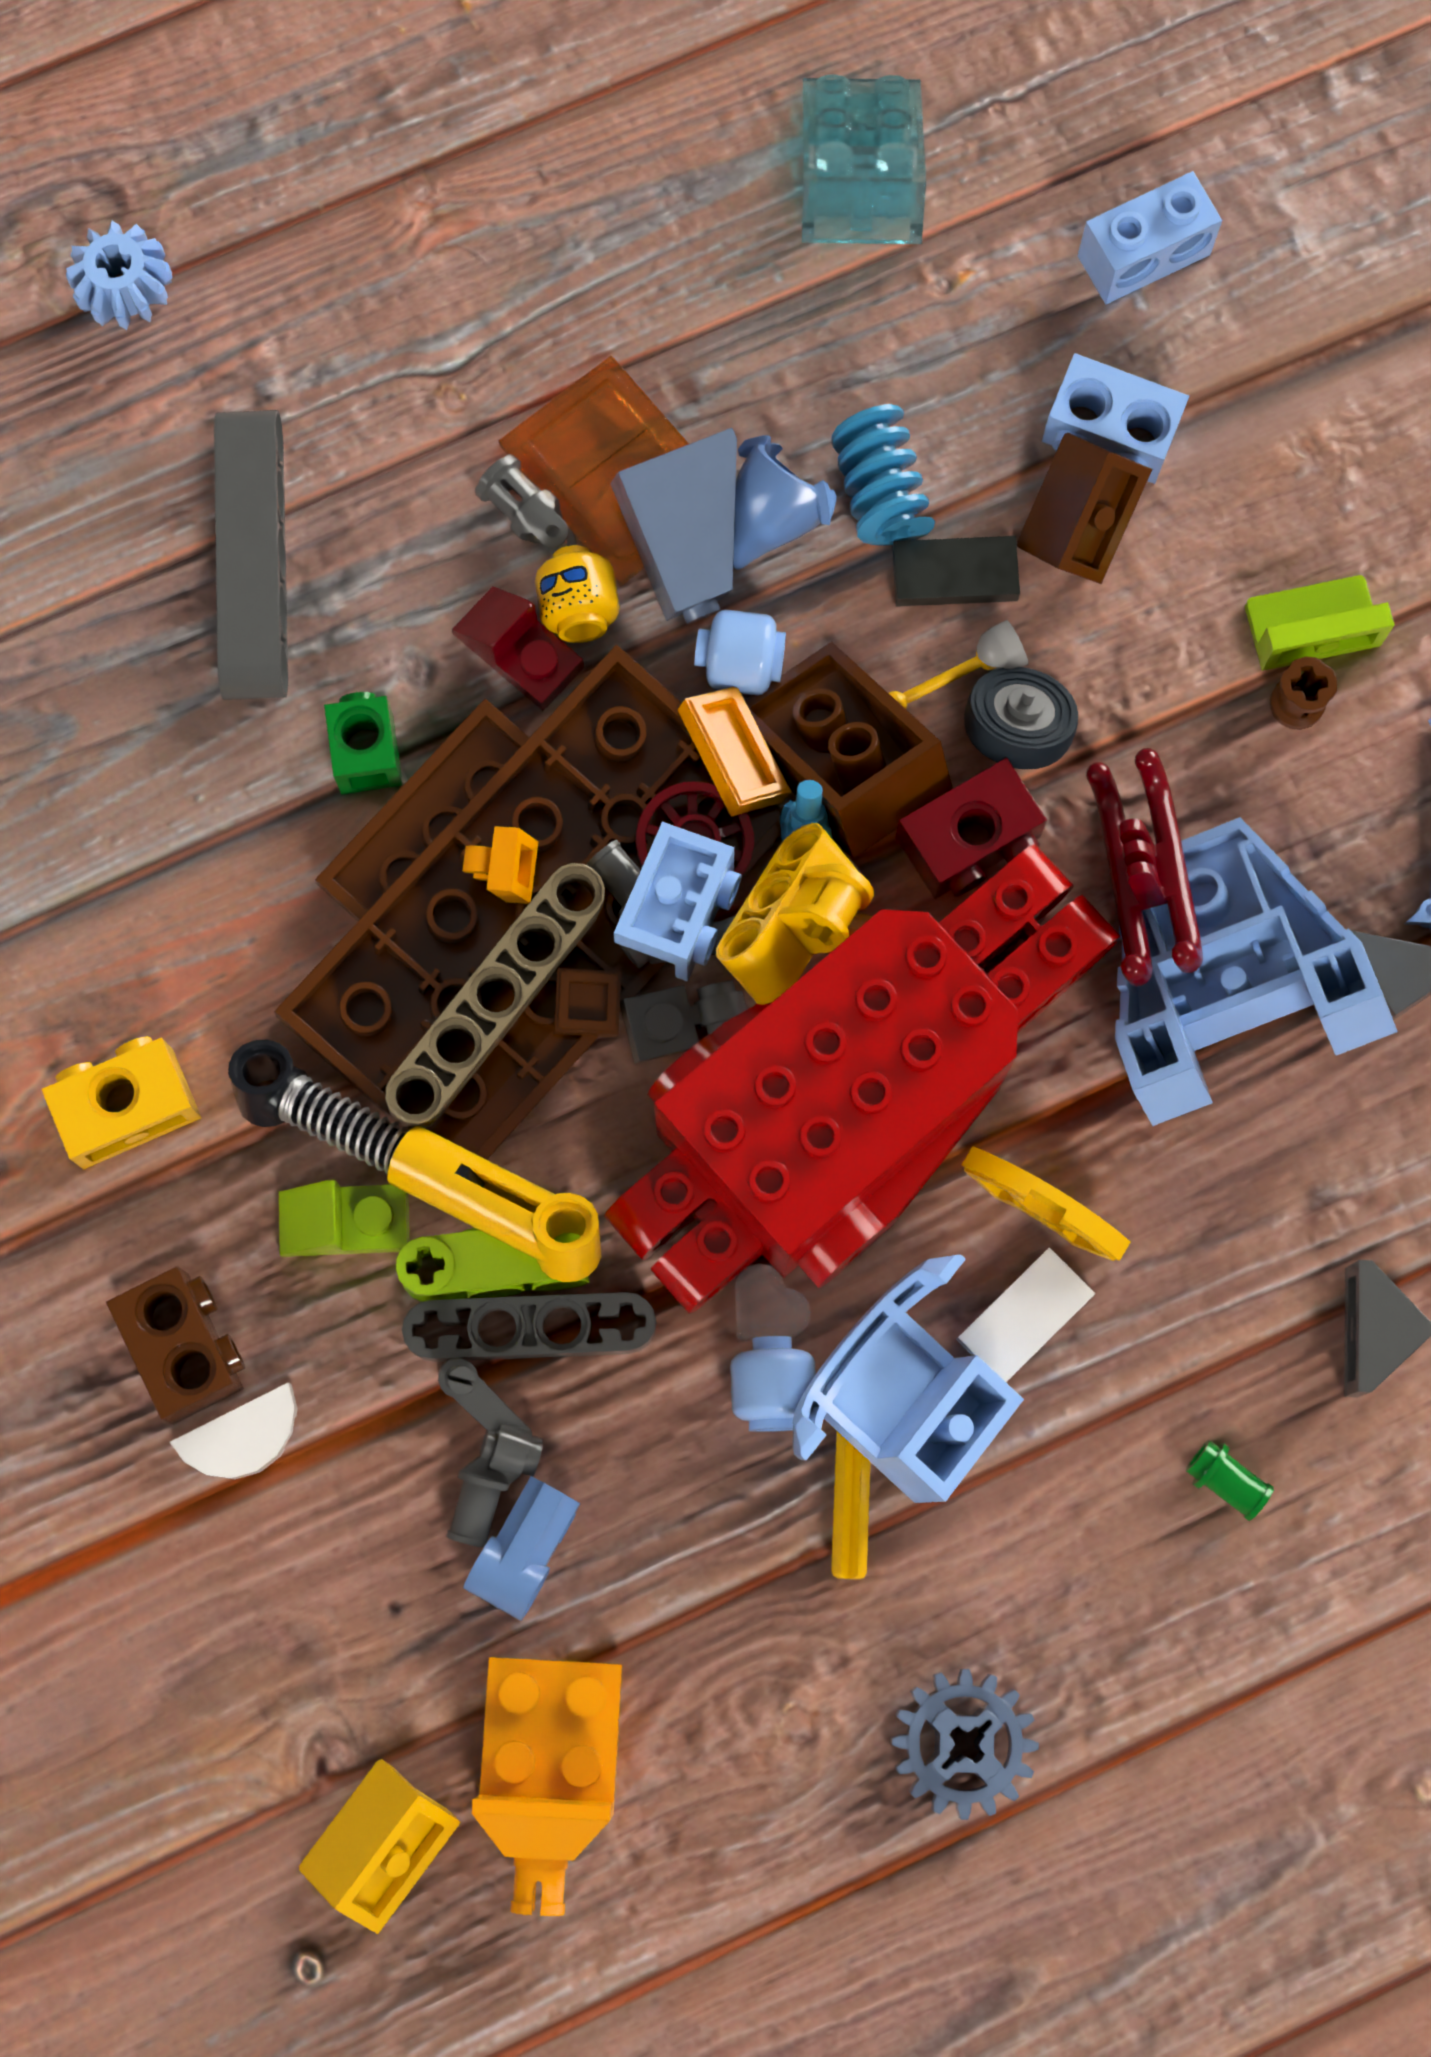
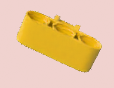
[716,823,874,1005]

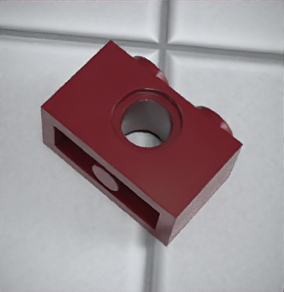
[895,757,1047,899]

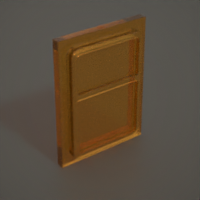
[498,355,689,587]

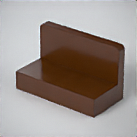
[1017,433,1153,584]

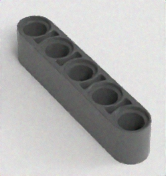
[214,410,288,700]

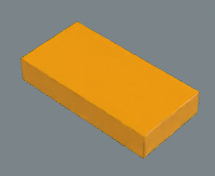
[678,687,791,817]

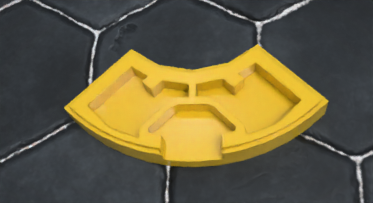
[961,1146,1131,1261]

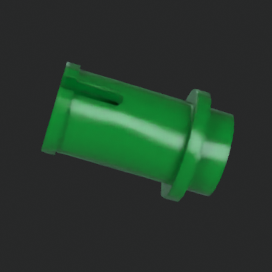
[1186,1440,1274,1521]

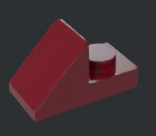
[451,586,584,711]

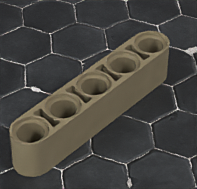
[385,863,605,1129]

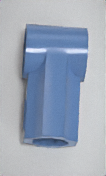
[463,1476,581,1621]

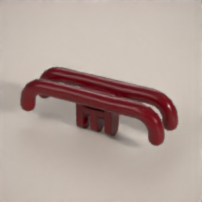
[1086,748,1203,986]

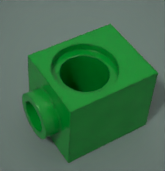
[324,692,403,795]

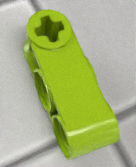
[396,1228,590,1302]

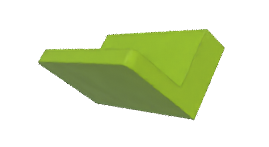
[1245,575,1395,671]

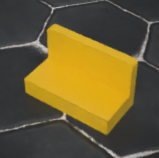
[299,1759,461,1934]

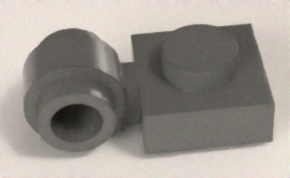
[620,980,747,1064]

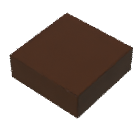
[553,968,621,1037]

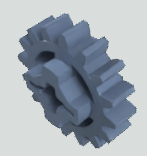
[891,1669,1039,1820]

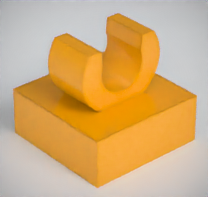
[462,826,539,904]

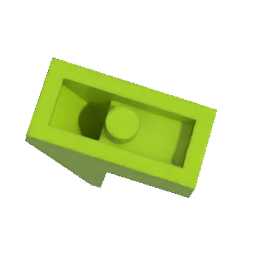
[279,1180,410,1257]

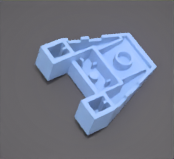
[1115,817,1398,1126]

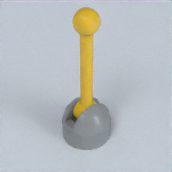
[889,620,1028,709]

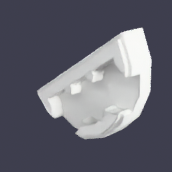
[170,1383,298,1479]

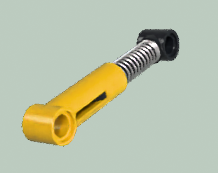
[228,1039,601,1282]

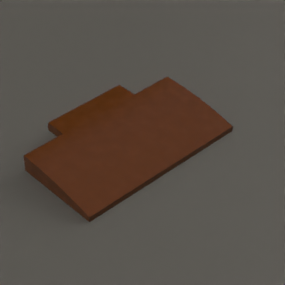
[274,644,790,1160]

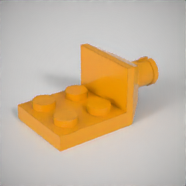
[472,1657,623,1916]

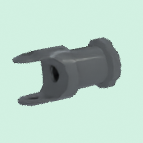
[475,454,577,554]

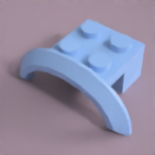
[793,1255,1024,1503]

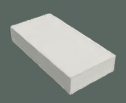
[956,1247,1096,1382]

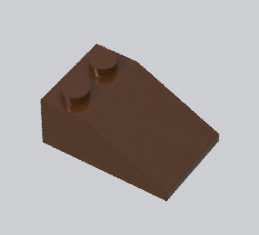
[745,642,953,859]

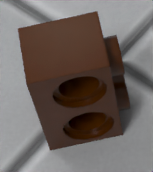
[106,1266,246,1425]

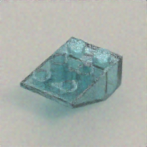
[801,74,926,244]

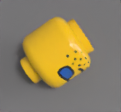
[535,545,620,643]

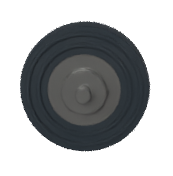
[964,667,1078,769]

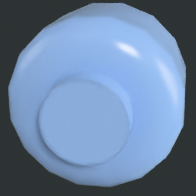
[694,610,786,695]
[730,1336,816,1432]

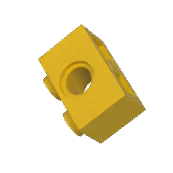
[41,1036,202,1170]

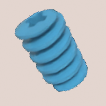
[831,404,935,546]

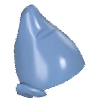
[733,435,837,570]

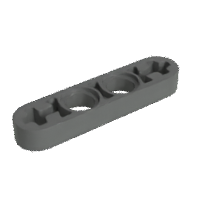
[402,1292,657,1362]

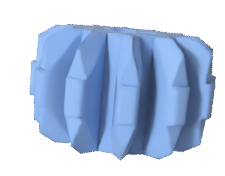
[66,220,172,330]

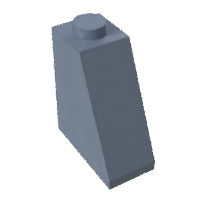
[610,428,737,624]

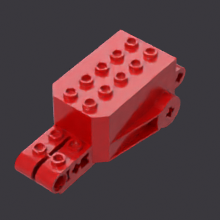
[604,844,1121,1314]

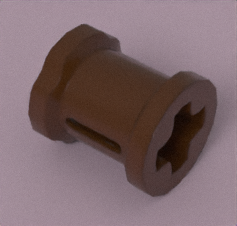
[1270,657,1337,730]

